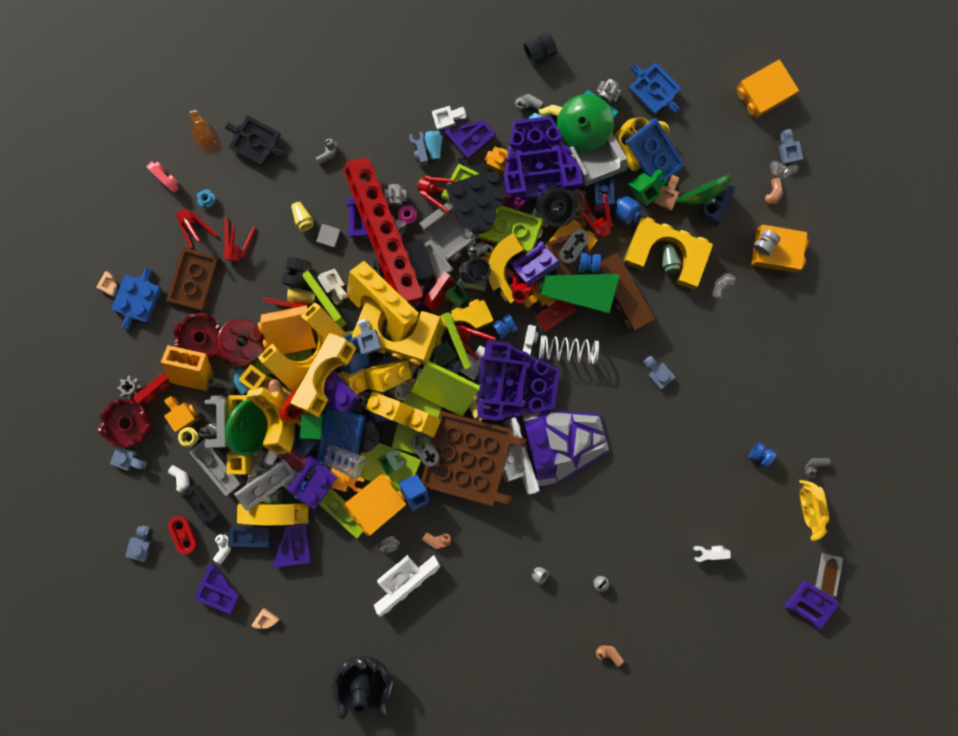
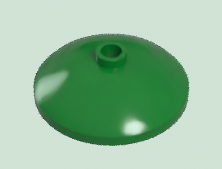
[557,94,614,152]
[676,173,731,206]
[225,399,268,456]

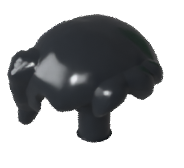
[332,656,395,719]

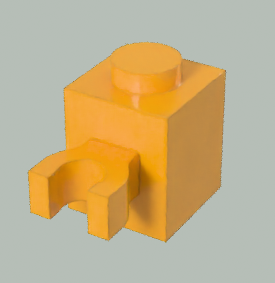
[485,147,508,177]
[523,275,557,309]
[164,396,200,432]
[331,467,365,492]

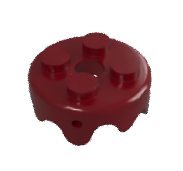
[173,313,222,360]
[216,318,265,368]
[98,399,151,447]

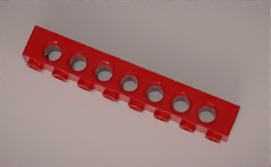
[343,157,423,305]

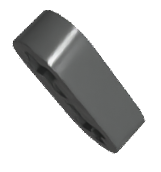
[559,230,588,264]
[412,433,441,467]

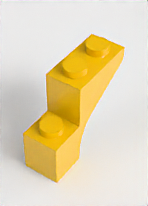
[338,359,412,394]
[365,391,442,437]

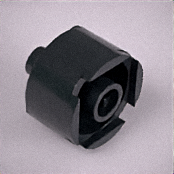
[535,186,577,227]

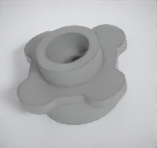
[380,536,400,553]

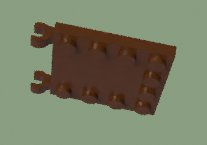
[421,411,527,506]

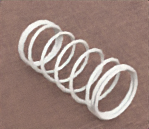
[539,335,599,365]

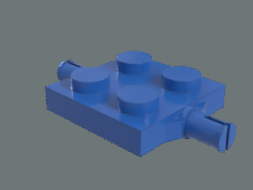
[628,62,682,116]
[111,267,162,330]

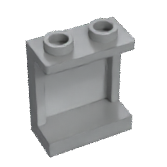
[570,133,627,186]
[420,202,478,262]
[205,396,229,448]

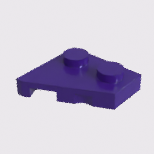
[444,120,496,160]
[324,371,359,412]
[272,523,311,568]
[194,563,240,614]

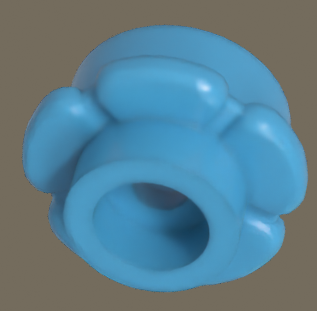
[197,189,216,208]

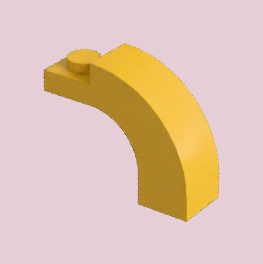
[488,233,525,303]
[246,387,295,455]
[237,503,308,525]

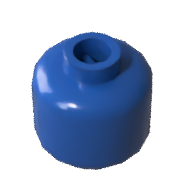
[613,196,642,225]

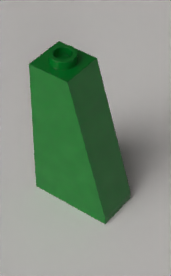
[538,274,620,313]

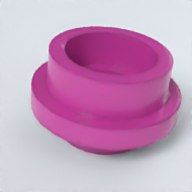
[398,205,417,225]

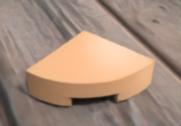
[96,271,118,297]
[251,608,279,629]

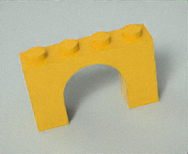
[623,217,713,290]
[346,261,419,342]
[352,296,443,366]
[258,303,347,392]

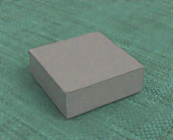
[316,224,341,248]

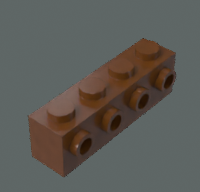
[598,253,655,332]

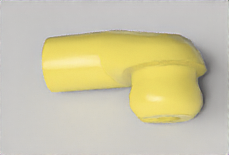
[539,105,562,119]

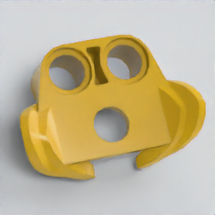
[614,117,669,172]
[799,480,829,541]

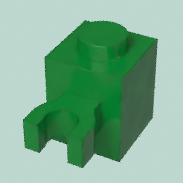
[629,169,668,206]
[300,413,324,439]

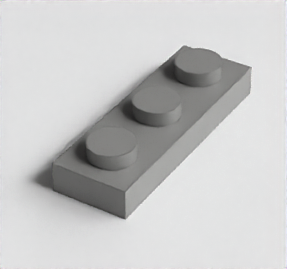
[189,439,242,496]
[234,459,296,511]

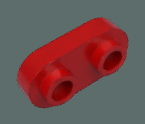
[280,390,305,424]
[168,516,197,554]

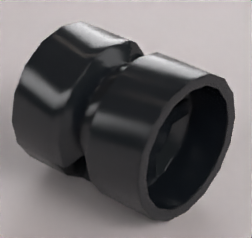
[523,31,558,66]
[281,257,312,290]
[459,257,491,284]

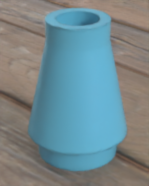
[424,131,442,160]

